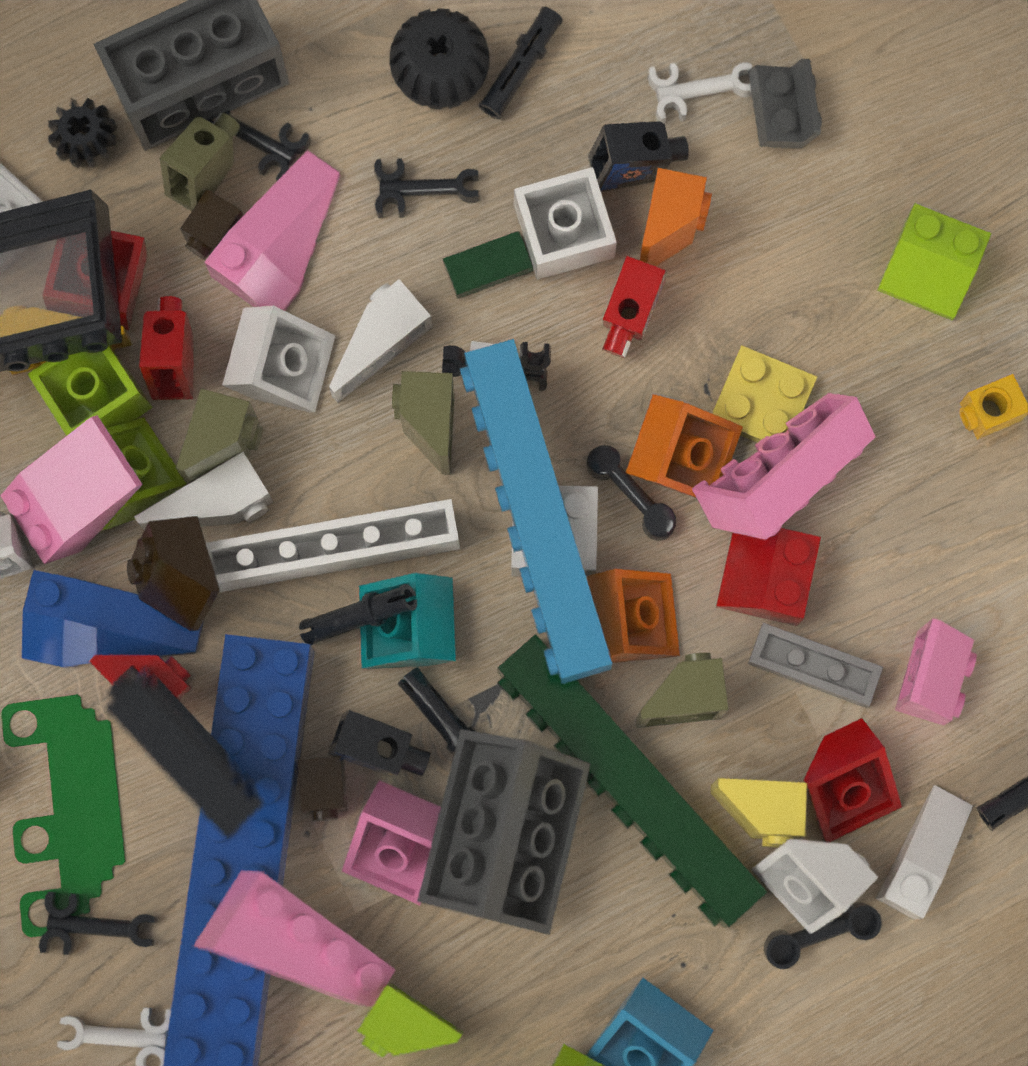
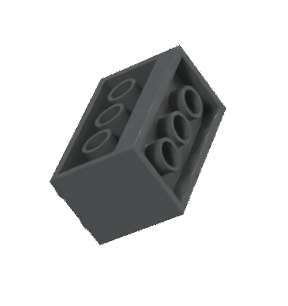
[93,0,290,151]
[417,730,590,935]

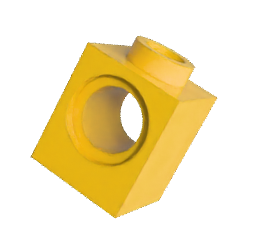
[959,374,1028,440]

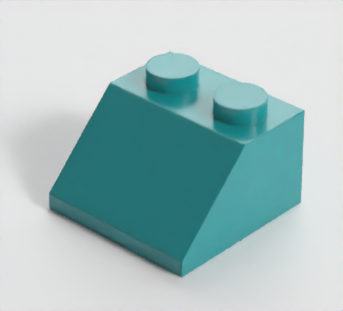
[359,573,456,669]

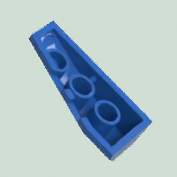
[22,570,204,668]

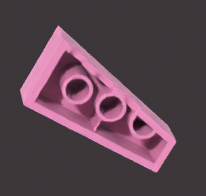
[692,393,876,540]
[194,871,396,1007]

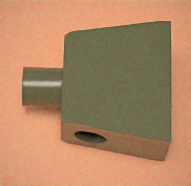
[160,113,240,211]

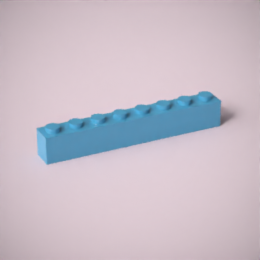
[459,339,612,684]

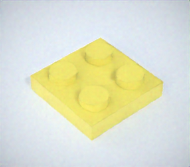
[712,345,817,443]

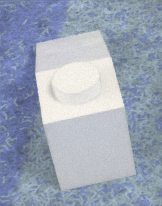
[329,279,432,403]
[134,452,273,530]
[876,785,973,919]

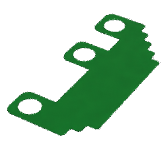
[1,694,125,937]

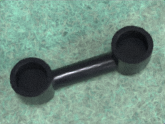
[587,445,676,541]
[764,902,882,969]

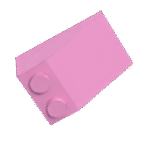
[1,415,143,564]

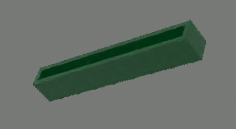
[497,634,767,928]

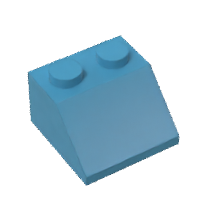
[586,978,714,1066]

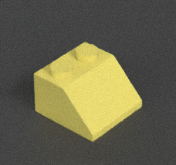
[711,778,807,848]

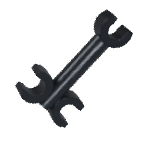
[207,109,311,181]
[374,158,479,218]
[442,342,551,391]
[39,891,157,955]

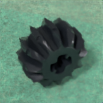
[48,98,117,169]

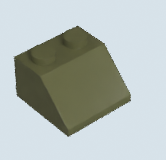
[392,371,455,475]
[176,388,263,485]
[636,652,728,728]

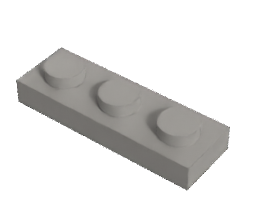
[748,623,883,708]

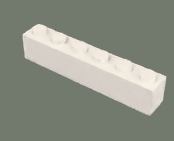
[206,499,460,592]

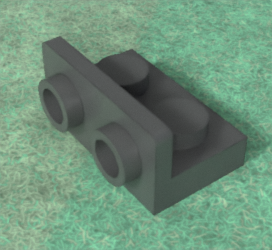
[748,58,822,149]

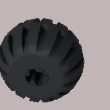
[389,8,490,110]

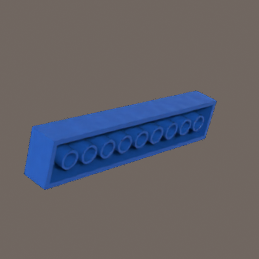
[163,634,315,1066]

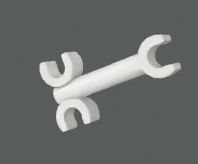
[648,62,752,124]
[57,1008,171,1066]

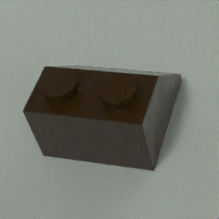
[127,516,220,631]

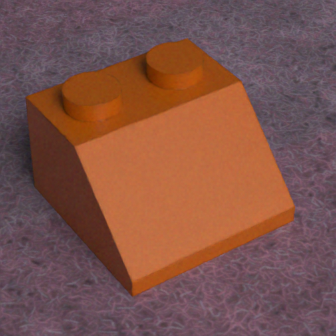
[639,168,712,266]
[626,394,743,498]
[586,569,680,663]

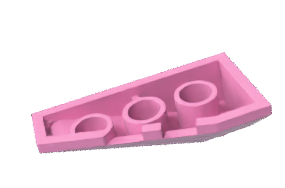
[205,150,340,311]

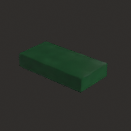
[443,231,533,299]

